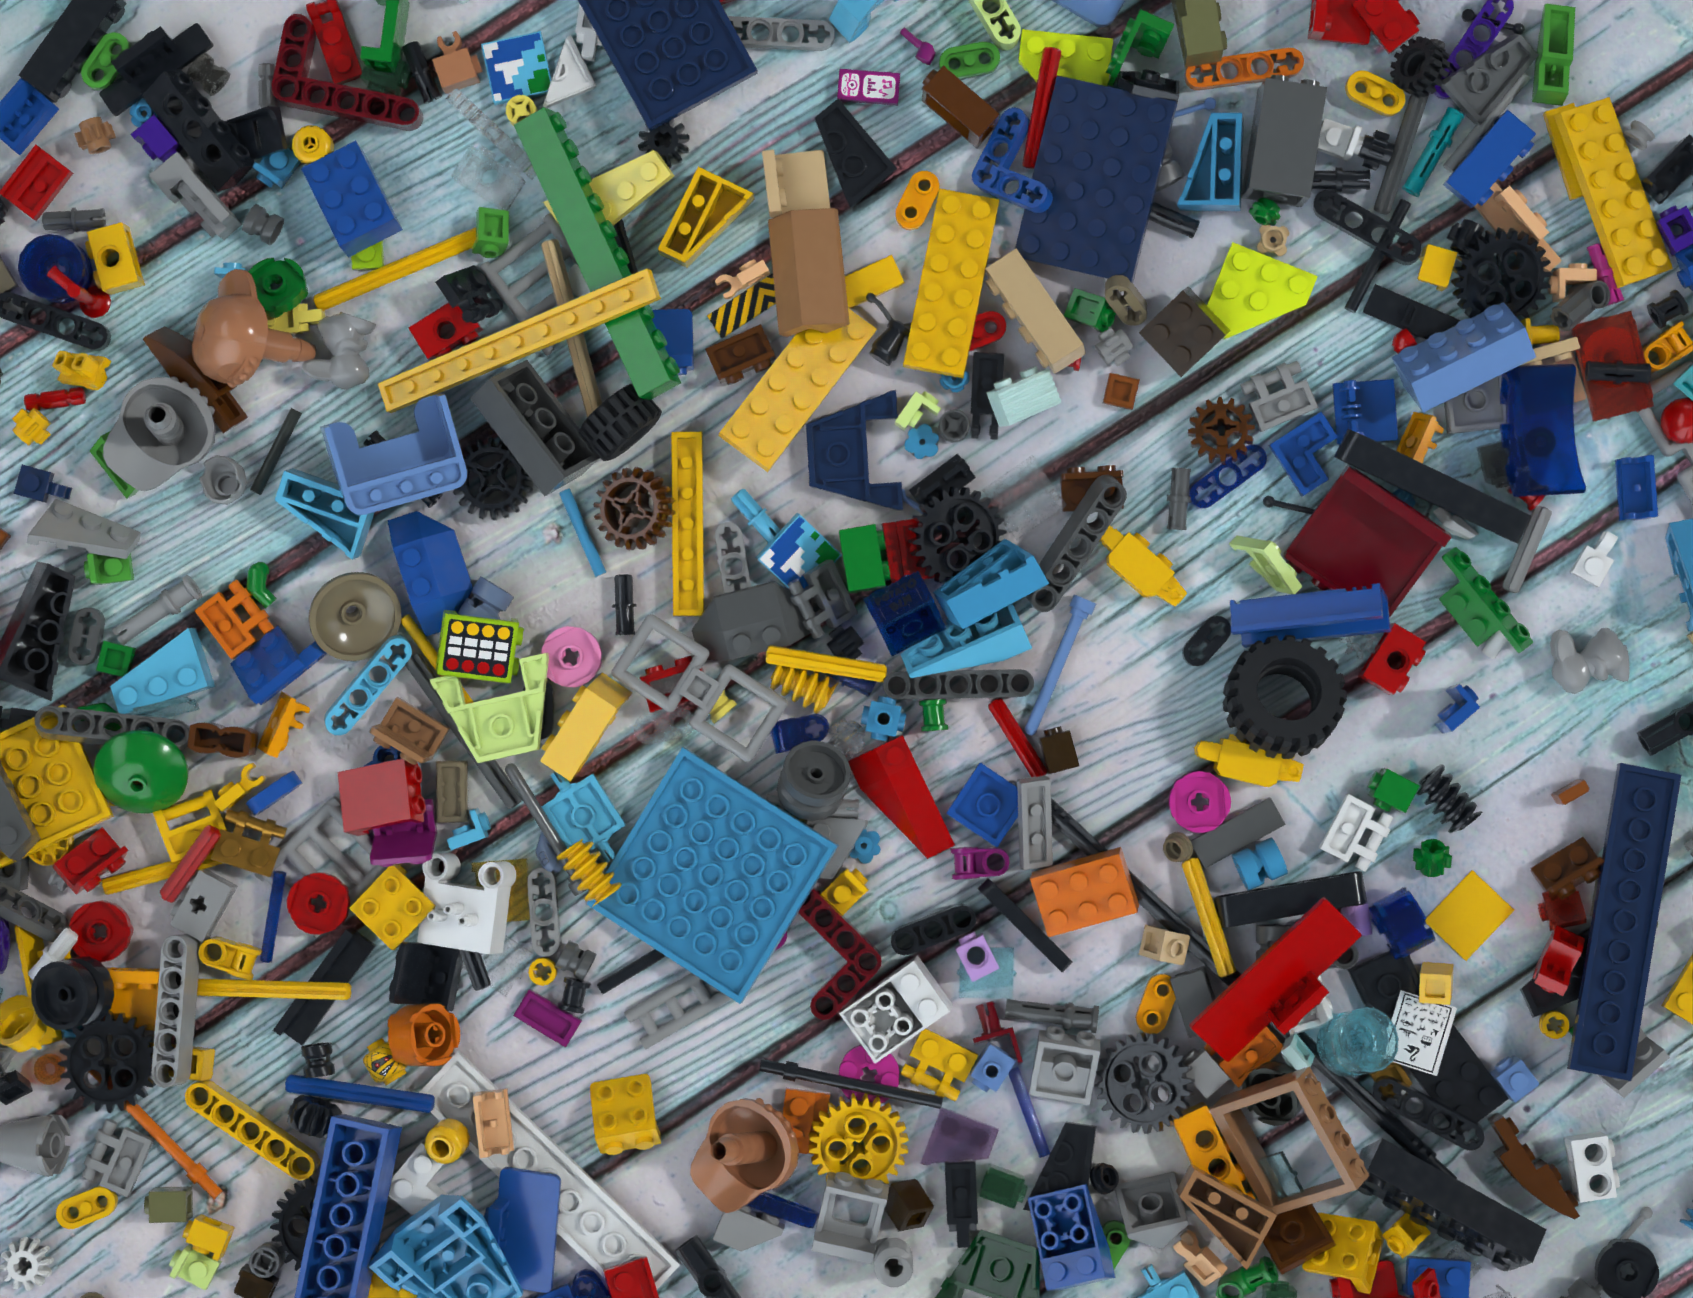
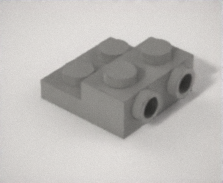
[177,168,242,240]
[1029,1026,1101,1105]

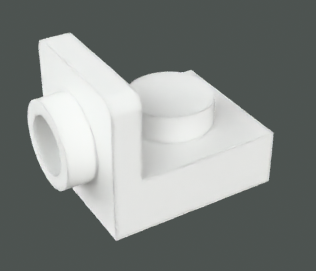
[1318,118,1364,161]

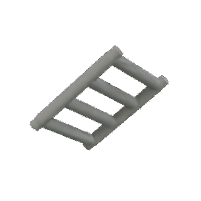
[479,213,578,356]
[255,796,388,939]

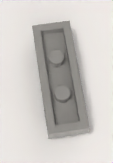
[1017,775,1053,870]

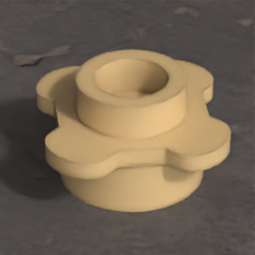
[1257,225,1289,256]

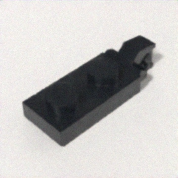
[945,1160,978,1248]

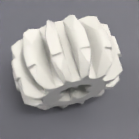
[0,1237,54,1291]

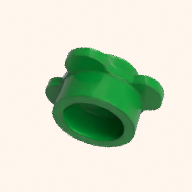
[1249,198,1281,226]

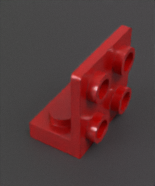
[1308,0,1371,45]

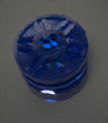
[18,234,93,304]

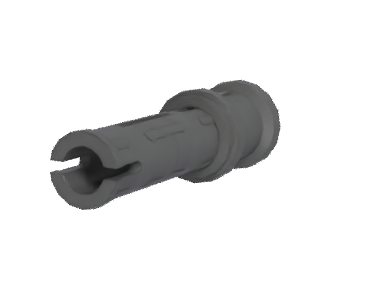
[1005,999,1099,1033]

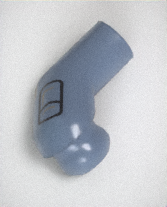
[536,831,564,873]

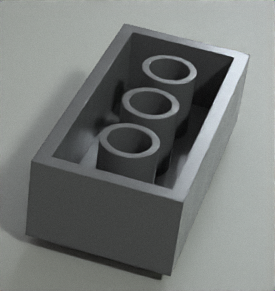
[470,360,600,497]

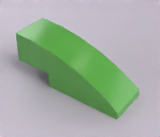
[1532,4,1575,106]

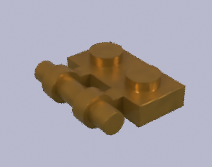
[211,809,287,878]

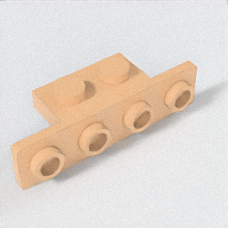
[1474,182,1561,271]

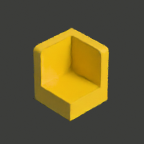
[1417,244,1458,291]
[1419,962,1454,1005]

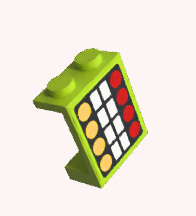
[435,610,524,683]

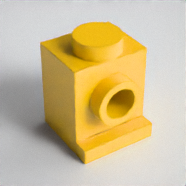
[182,1214,235,1261]

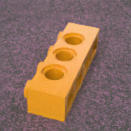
[1172,1101,1255,1199]

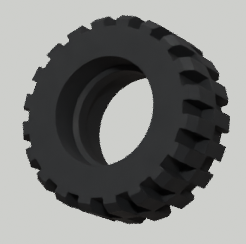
[1222,635,1347,759]

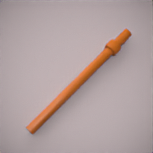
[89,1070,223,1199]

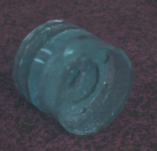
[1317,1007,1399,1077]

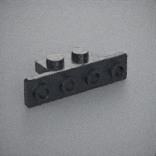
[99,23,214,116]

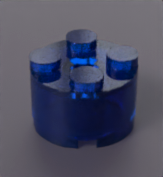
[1368,886,1436,960]

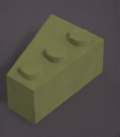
[1171,0,1227,67]

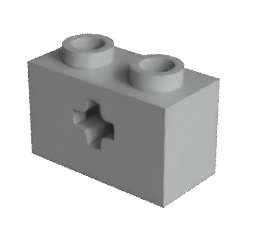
[170,869,238,942]

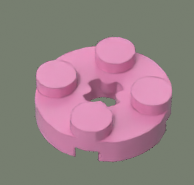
[541,626,602,688]

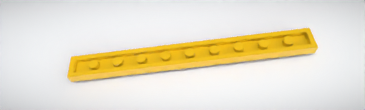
[377,268,661,413]

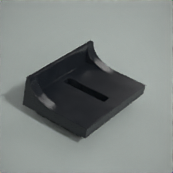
[225,106,287,160]

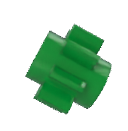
[1413,839,1452,877]

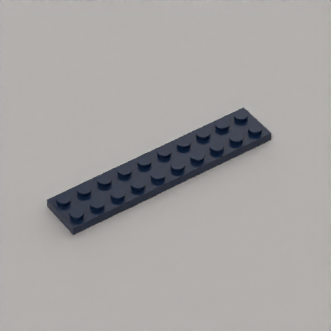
[1567,763,1681,1081]

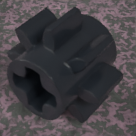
[1357,130,1395,171]
[1447,219,1485,257]
[826,625,864,659]

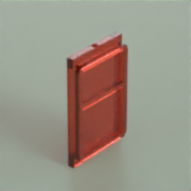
[1571,311,1654,421]

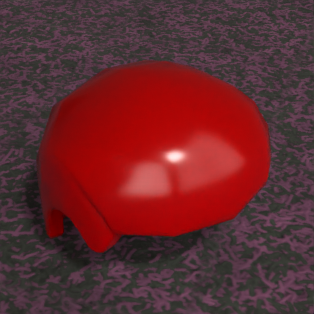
[1660,398,1693,444]

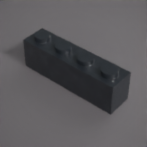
[19,0,127,102]

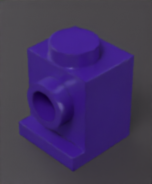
[130,115,184,163]
[1656,205,1693,257]

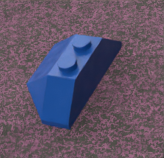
[388,511,473,637]

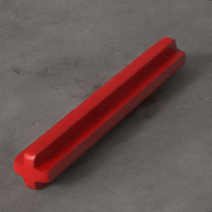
[1022,47,1061,169]

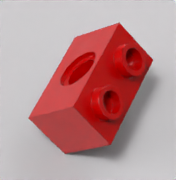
[408,302,483,361]
[1358,623,1426,695]

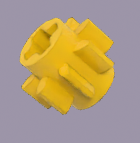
[12,408,51,446]

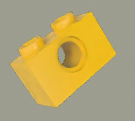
[85,222,145,295]

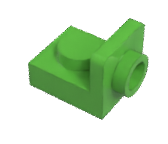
[472,207,509,258]
[84,553,134,585]

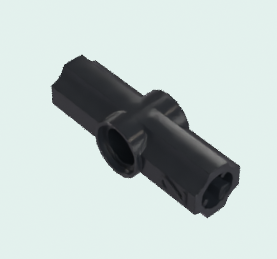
[1637,701,1693,756]
[675,1235,741,1298]

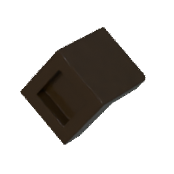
[884,1179,934,1232]
[234,1264,280,1298]

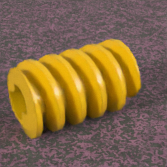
[770,665,838,714]
[556,839,622,907]

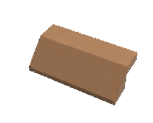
[768,208,850,337]

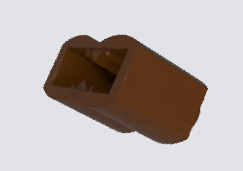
[187,723,259,758]

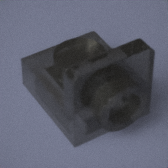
[1477,439,1522,488]

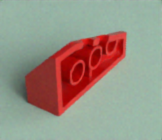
[848,735,955,859]

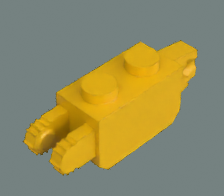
[1099,526,1187,607]
[1193,734,1304,787]

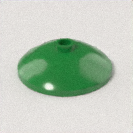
[94,730,189,814]

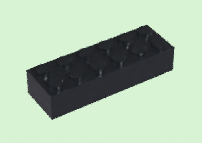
[1357,1138,1547,1271]

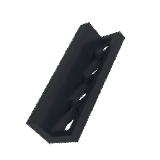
[273,927,376,1046]

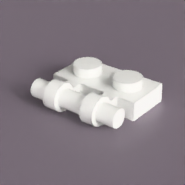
[1319,794,1394,872]

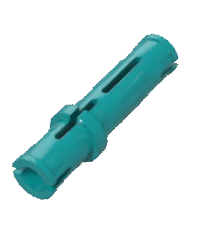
[1402,107,1465,197]

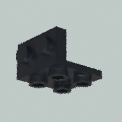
[389,942,463,1011]

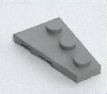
[27,499,141,559]

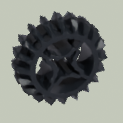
[453,437,533,521]

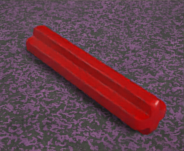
[988,698,1047,777]
[160,825,221,903]

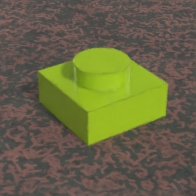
[351,240,384,270]

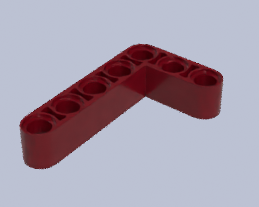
[271,14,423,131]
[798,887,882,1020]

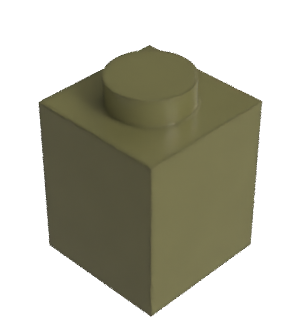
[144,1186,193,1223]

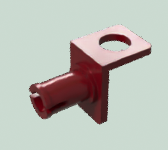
[973,1001,1023,1064]

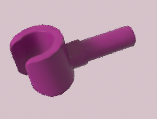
[900,28,936,65]

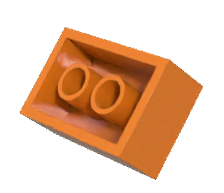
[1030,847,1139,937]

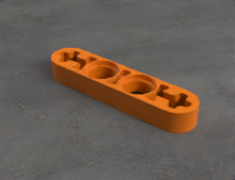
[1184,48,1304,90]

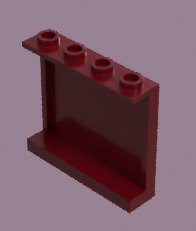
[1284,464,1452,617]

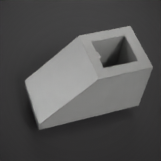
[712,1204,785,1251]

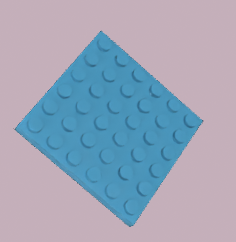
[587,747,839,1004]

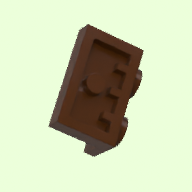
[1060,465,1124,512]
[1531,837,1605,902]

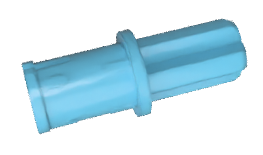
[731,489,780,543]

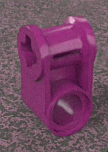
[950,847,1010,880]

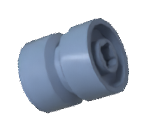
[458,576,514,620]

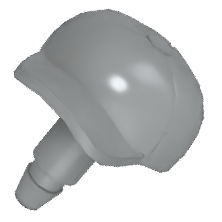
[103,376,216,491]

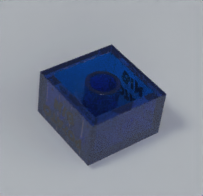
[863,571,947,656]

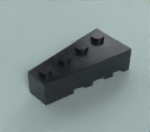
[0,561,76,701]

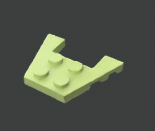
[430,653,549,763]

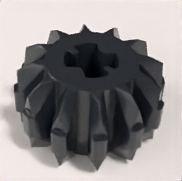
[638,119,690,169]
[287,1095,342,1139]

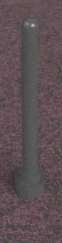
[505,763,588,896]

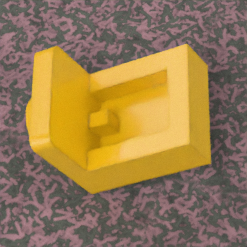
[1382,1213,1431,1259]

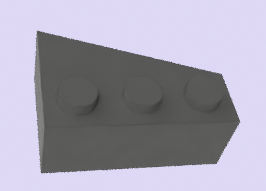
[0,760,41,861]

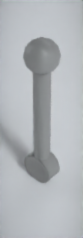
[1620,1207,1653,1240]

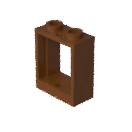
[921,65,1000,149]

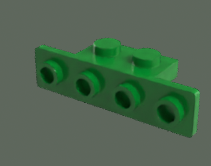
[1439,547,1533,653]

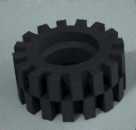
[1390,36,1450,98]

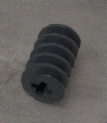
[1416,764,1482,833]

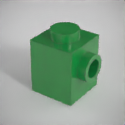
[1367,768,1420,813]

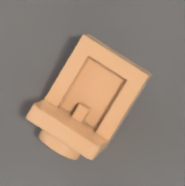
[1548,263,1597,302]

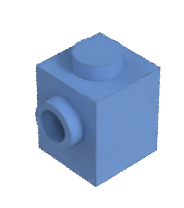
[970,1041,1016,1092]
[1490,1055,1540,1103]

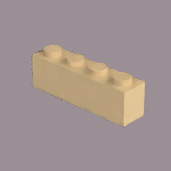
[985,248,1085,374]

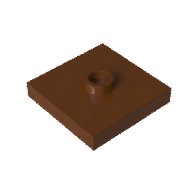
[1263,1204,1336,1275]

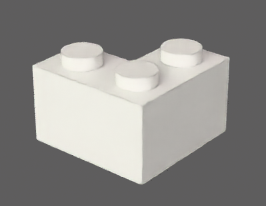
[389,1139,448,1215]

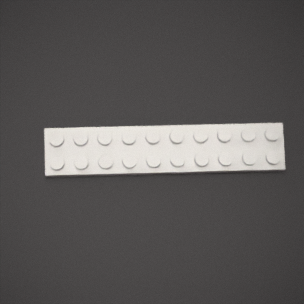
[419,1051,681,1289]

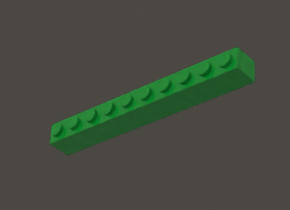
[514,107,681,400]

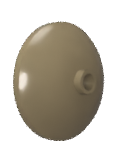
[309,572,401,661]

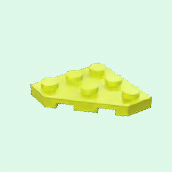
[1018,29,1113,86]
[1207,242,1318,340]

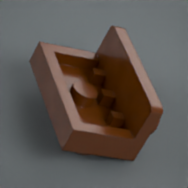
[705,324,776,385]

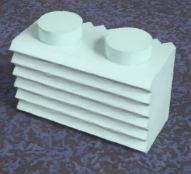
[986,366,1061,427]

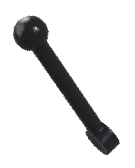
[1461,9,1525,34]
[1263,496,1316,514]

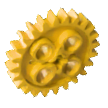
[808,1093,909,1184]

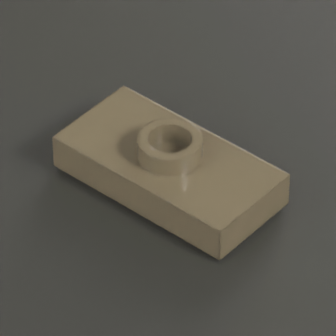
[436,761,469,823]

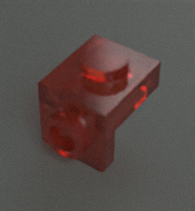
[1537,891,1587,931]

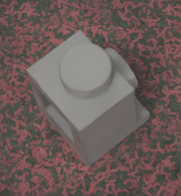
[149,152,200,203]

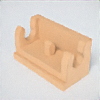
[473,1089,514,1158]

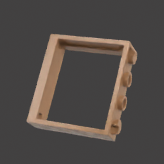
[1209,1066,1369,1214]

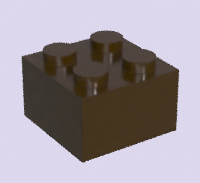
[1139,286,1230,377]

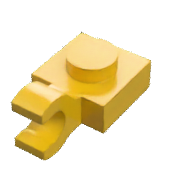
[214,763,266,812]

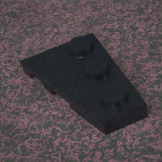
[815,99,897,209]
[1023,1121,1097,1211]

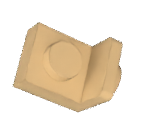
[1138,925,1190,965]

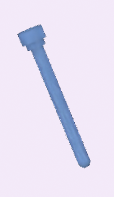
[1025,595,1096,735]

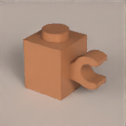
[432,31,483,94]

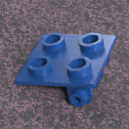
[1332,379,1398,445]

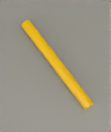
[401,614,474,704]

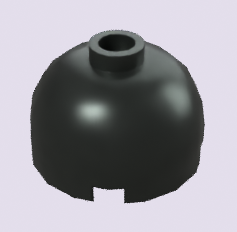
[1242,1061,1302,1126]

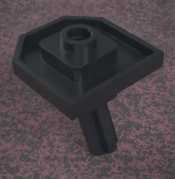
[1117,69,1179,104]

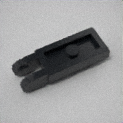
[970,352,1004,440]

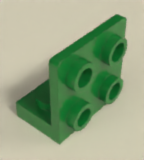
[1106,9,1174,87]

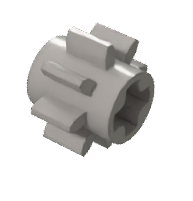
[1095,327,1133,366]

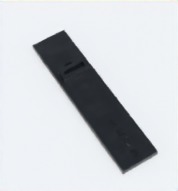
[1362,284,1461,340]

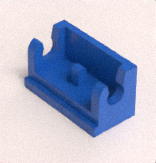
[1615,455,1658,521]

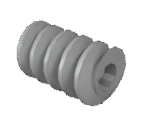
[874,1238,913,1287]

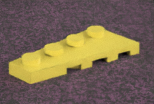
[543,150,675,226]

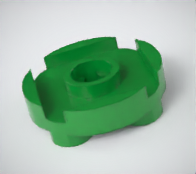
[248,257,308,318]

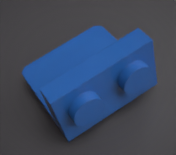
[652,309,694,376]

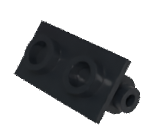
[909,453,976,506]

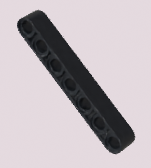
[1334,429,1531,544]

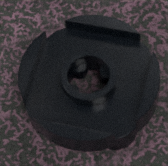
[1595,1239,1659,1298]

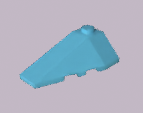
[900,603,1032,678]

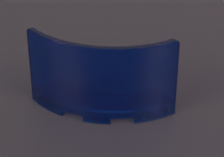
[1500,364,1586,497]

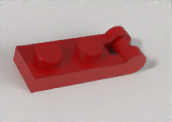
[306,0,365,85]

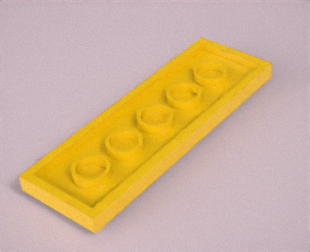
[1554,97,1673,288]
[903,188,1000,378]
[718,308,877,472]

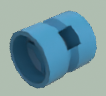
[1232,837,1288,891]

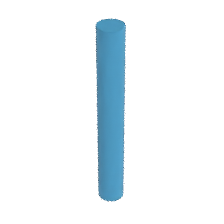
[559,488,607,577]

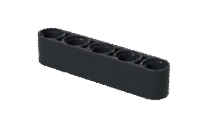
[1214,871,1367,928]

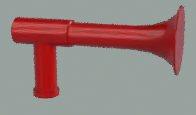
[47,266,111,318]

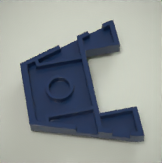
[806,390,903,511]

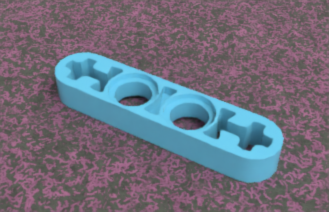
[324,635,412,736]

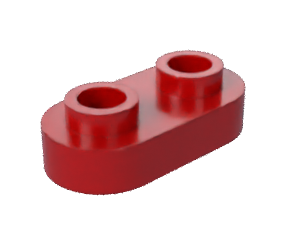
[969,311,1006,352]

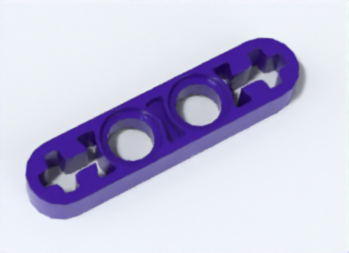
[1434,0,1514,99]

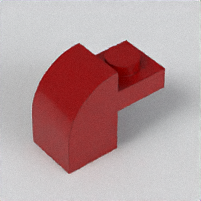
[1532,925,1585,996]

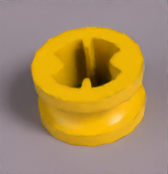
[528,957,557,986]
[1539,1010,1570,1039]

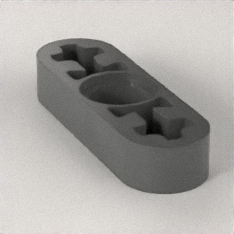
[0,882,69,942]

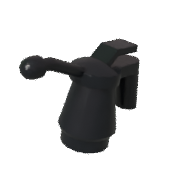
[866,293,916,370]

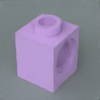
[955,931,1000,982]

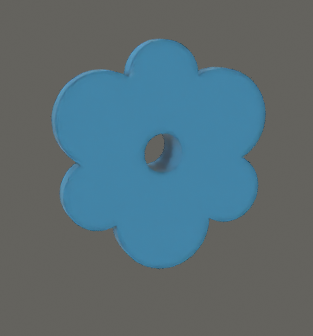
[904,424,939,459]
[850,829,881,864]

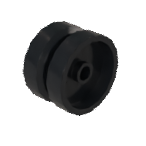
[31,957,114,1030]

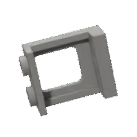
[811,1172,889,1264]

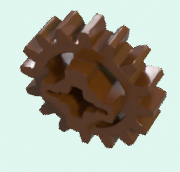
[1188,397,1255,465]

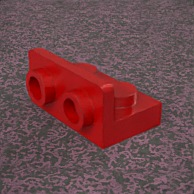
[52,827,129,895]

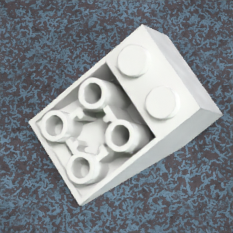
[839,955,953,1064]

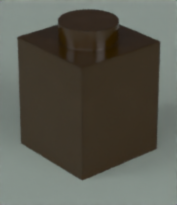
[1038,726,1080,774]

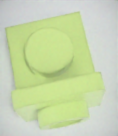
[895,391,941,431]
[169,1244,222,1290]

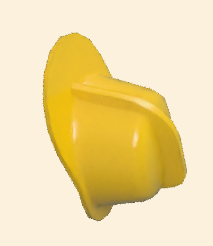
[0,995,47,1053]

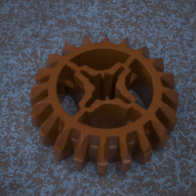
[593,467,676,550]

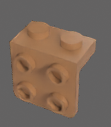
[369,697,450,765]

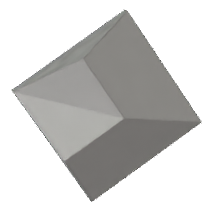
[1114,1172,1188,1249]

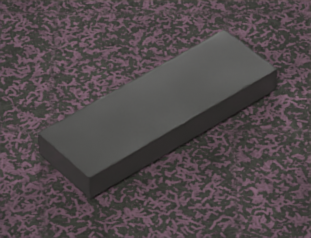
[1191,797,1286,869]

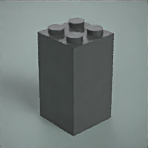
[1241,75,1327,207]

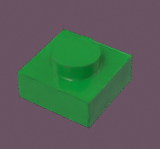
[96,641,136,677]

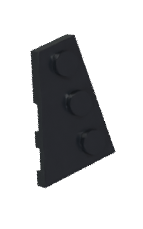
[1520,928,1590,1018]

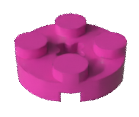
[1168,771,1231,833]
[839,1045,899,1104]

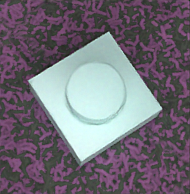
[1281,1034,1315,1070]

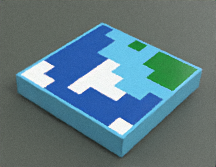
[481,31,551,105]
[755,513,842,588]

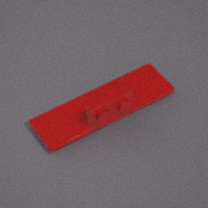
[1189,897,1362,1062]

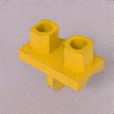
[52,351,111,390]

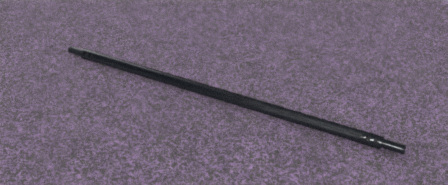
[1051,798,1457,1179]

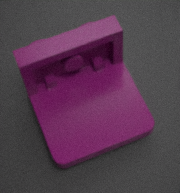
[370,799,437,867]

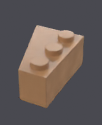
[1176,1164,1277,1270]

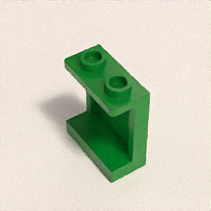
[360,0,410,75]

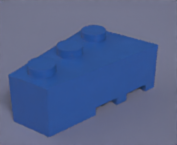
[1443,110,1536,208]

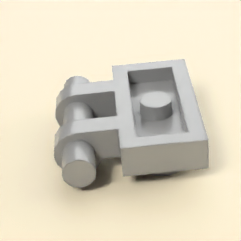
[1240,361,1318,432]
[82,1119,154,1197]

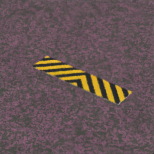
[707,273,776,338]

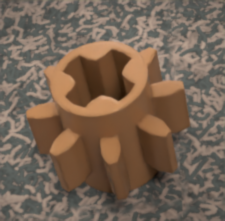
[74,117,116,154]

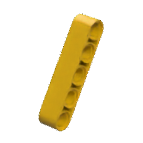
[185,1080,320,1180]

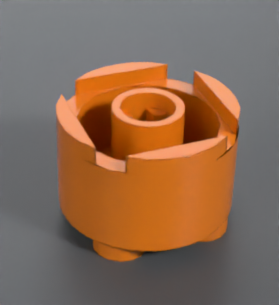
[388,1004,460,1066]

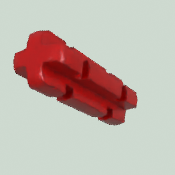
[24,387,86,411]

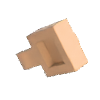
[715,259,770,299]
[1173,1230,1228,1287]

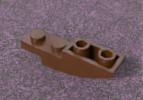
[143,326,248,433]
[1487,1113,1580,1220]

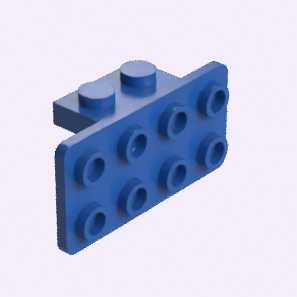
[484,1167,561,1293]

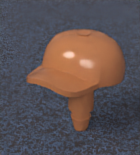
[192,269,316,388]
[690,1098,799,1213]

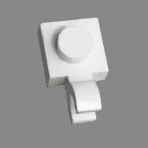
[1570,531,1618,587]

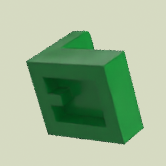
[1063,288,1116,333]

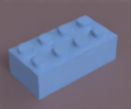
[1392,302,1536,413]

